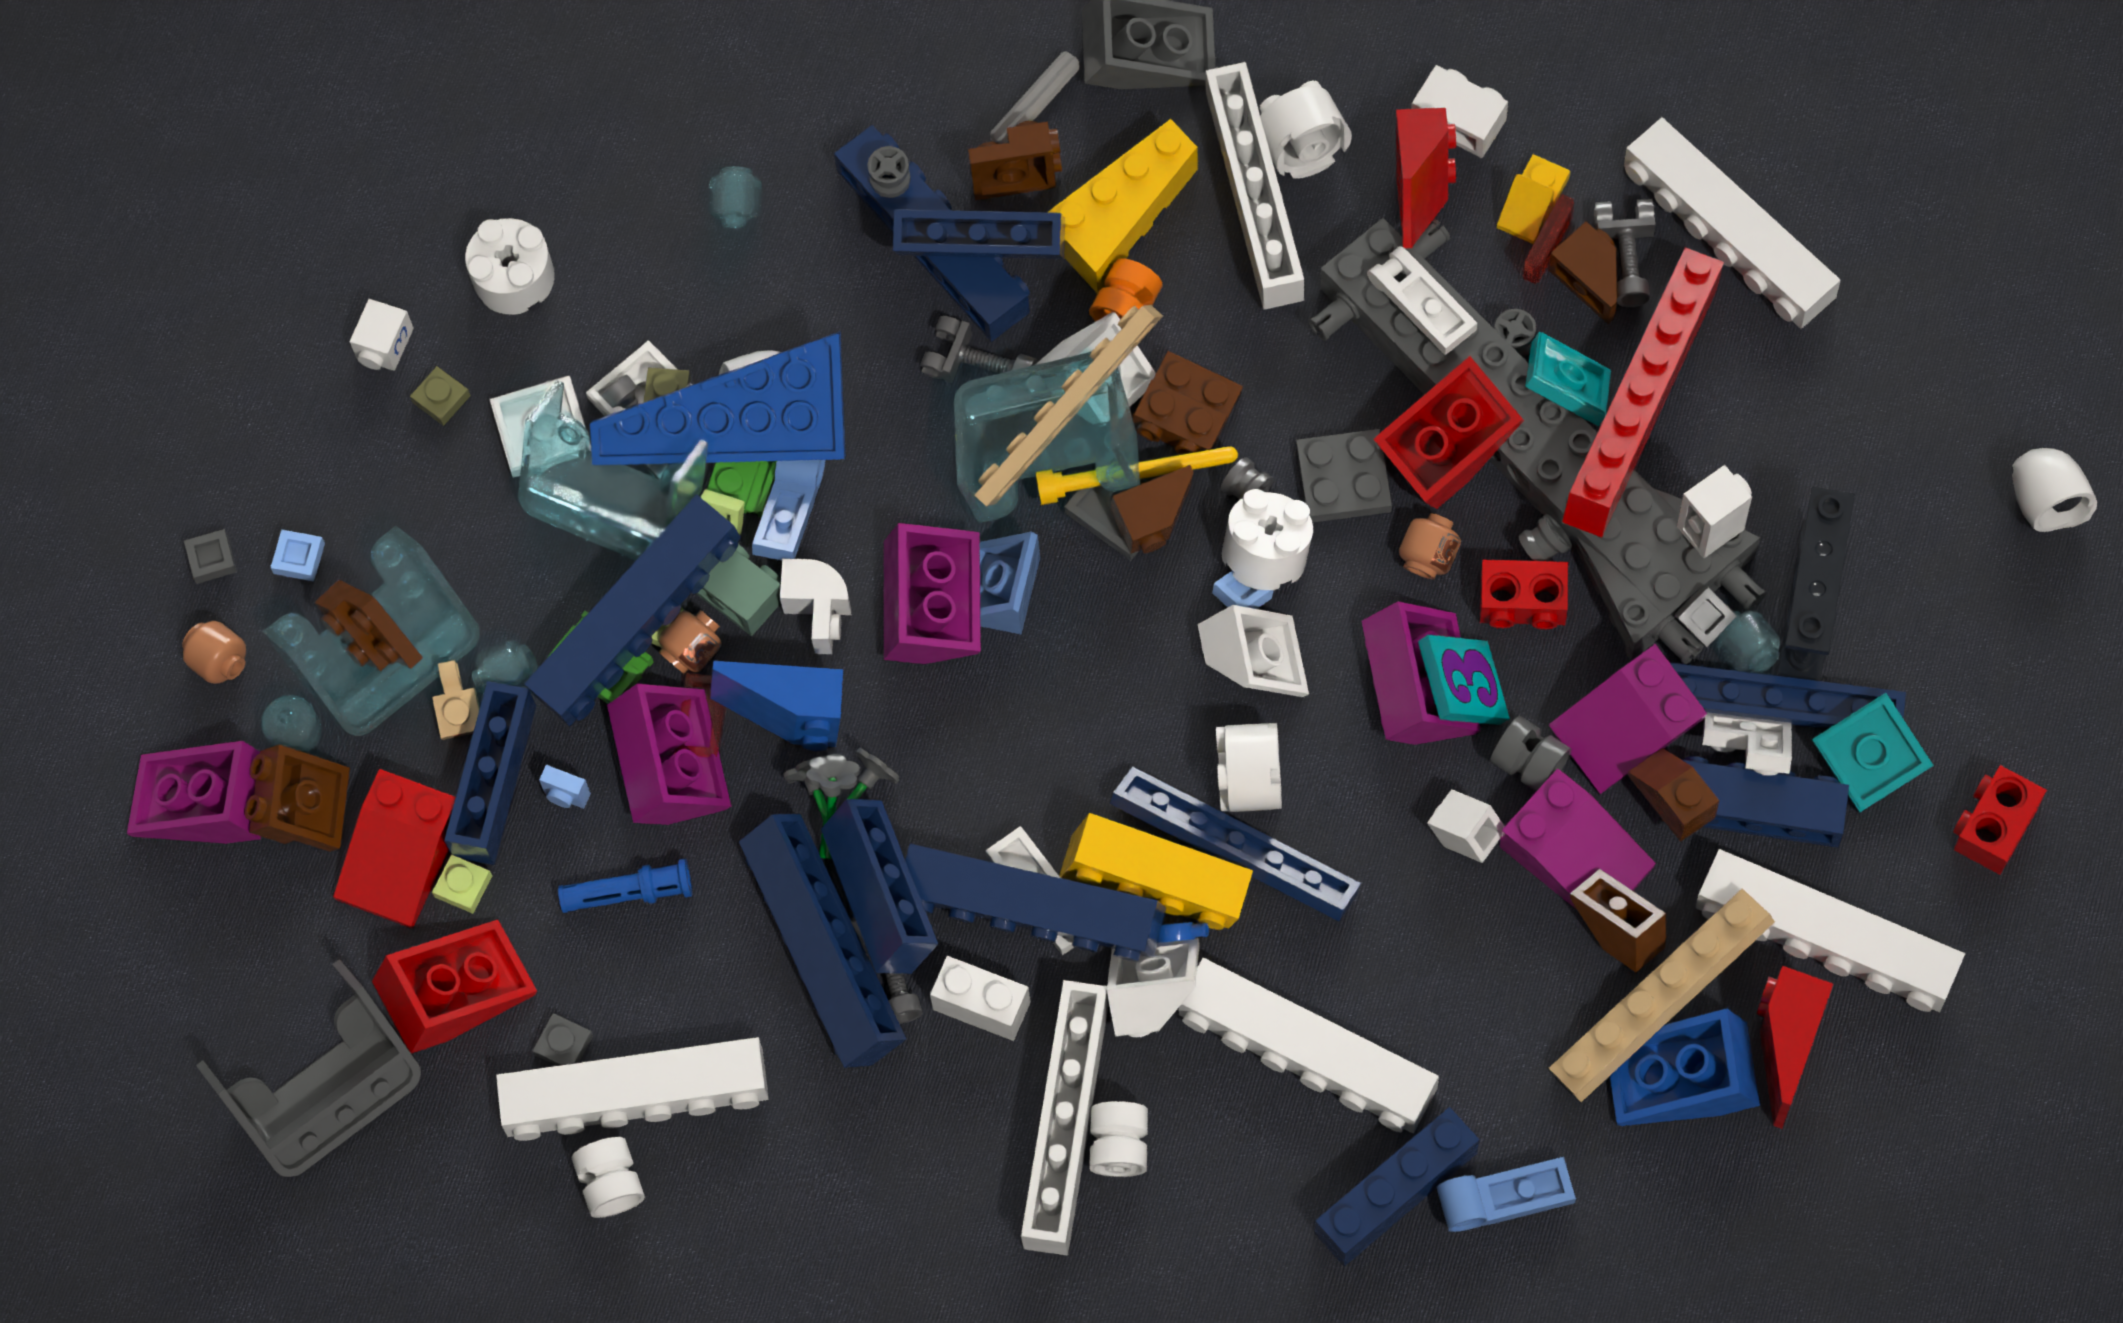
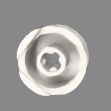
[1260,81,1352,178]
[465,219,555,314]
[1222,489,1313,590]
[1216,723,1282,812]

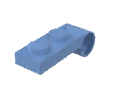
[752,460,825,560]
[1437,1157,1576,1232]

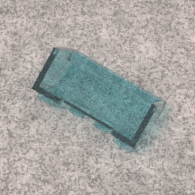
[954,352,1140,523]
[263,526,480,736]

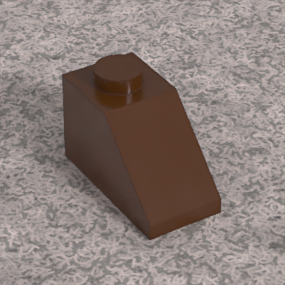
[1549,222,1617,324]
[1110,465,1194,554]
[1627,748,1720,842]
[1570,869,1666,972]

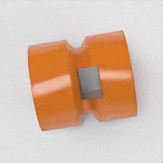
[1089,258,1162,322]

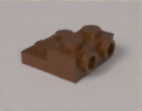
[968,121,1062,201]
[1131,351,1243,455]
[314,580,423,672]
[244,744,350,852]

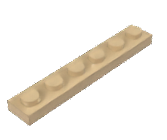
[974,305,1163,507]
[1549,888,1775,1102]

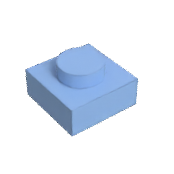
[271,530,325,582]
[1212,570,1274,609]
[539,765,591,809]

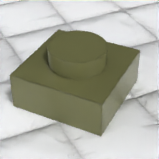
[410,366,471,426]
[643,368,691,403]

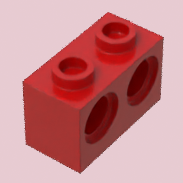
[1480,560,1568,630]
[1953,765,2047,875]

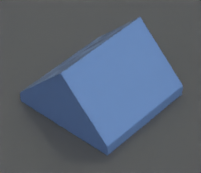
[980,532,1040,634]

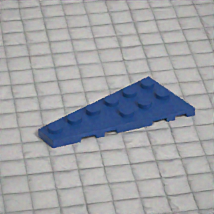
[590,331,846,465]

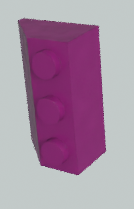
[884,523,981,664]
[1362,602,1481,745]
[607,684,731,825]

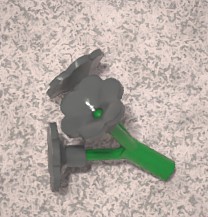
[783,747,899,859]

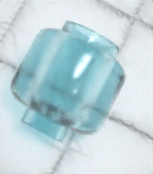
[708,166,762,228]
[1716,611,1780,674]
[472,639,538,694]
[262,695,321,753]

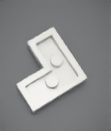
[1702,712,1792,775]

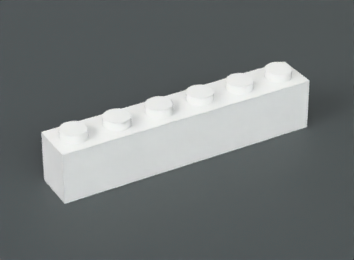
[1206,62,1304,310]
[1624,117,1841,329]
[1695,849,1965,1012]
[1179,958,1439,1134]
[1021,980,1109,1256]
[496,1037,769,1141]

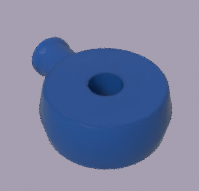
[1157,922,1209,943]

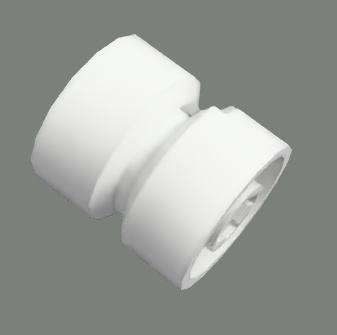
[1090,1101,1148,1177]
[571,1137,645,1218]

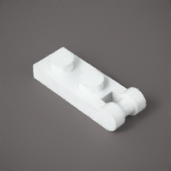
[1367,246,1477,355]

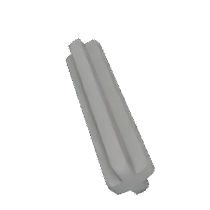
[990,51,1080,144]

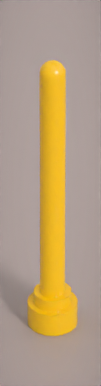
[1035,446,1238,505]

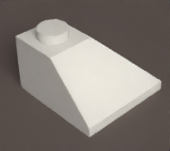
[1034,312,1156,429]
[1198,605,1309,697]
[1107,938,1199,1037]

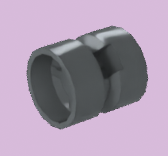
[1490,716,1572,792]

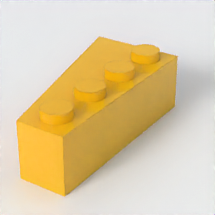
[1047,119,1198,294]
[1059,813,1253,930]

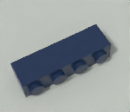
[893,209,1065,259]
[444,681,536,865]
[1683,756,1849,848]
[821,799,938,974]
[1315,1107,1479,1267]

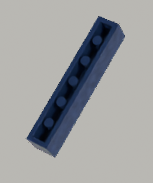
[834,125,1030,342]
[524,494,741,727]
[739,814,906,1068]
[905,844,1166,962]

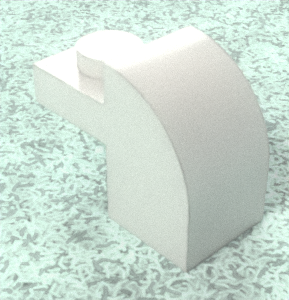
[780,559,851,654]

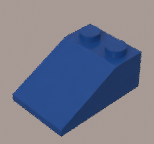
[710,661,843,751]
[1610,1009,1760,1126]

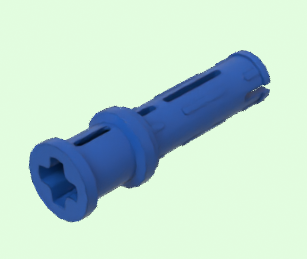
[558,859,692,913]

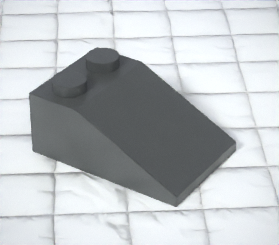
[1082,0,1215,90]

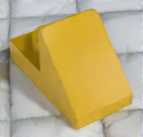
[1497,154,1570,244]

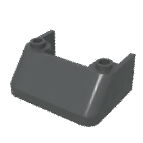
[196,959,421,1177]

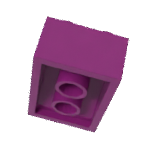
[1548,644,1707,794]
[127,741,261,844]
[1499,768,1656,911]

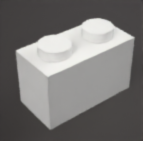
[1411,65,1508,158]
[1677,465,1752,558]
[930,956,1030,1041]

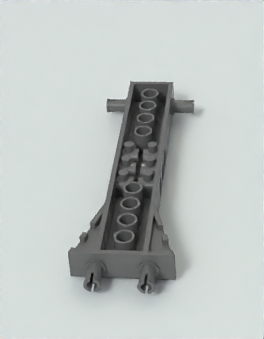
[1308,218,1767,664]

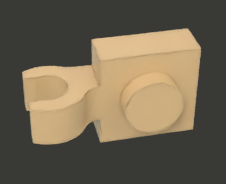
[432,660,480,740]

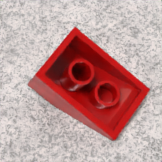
[1396,108,1456,249]
[1374,356,1524,509]
[333,769,456,929]
[372,920,537,1054]
[1756,966,1833,1129]

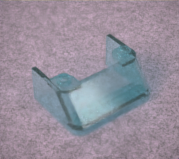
[518,380,708,560]

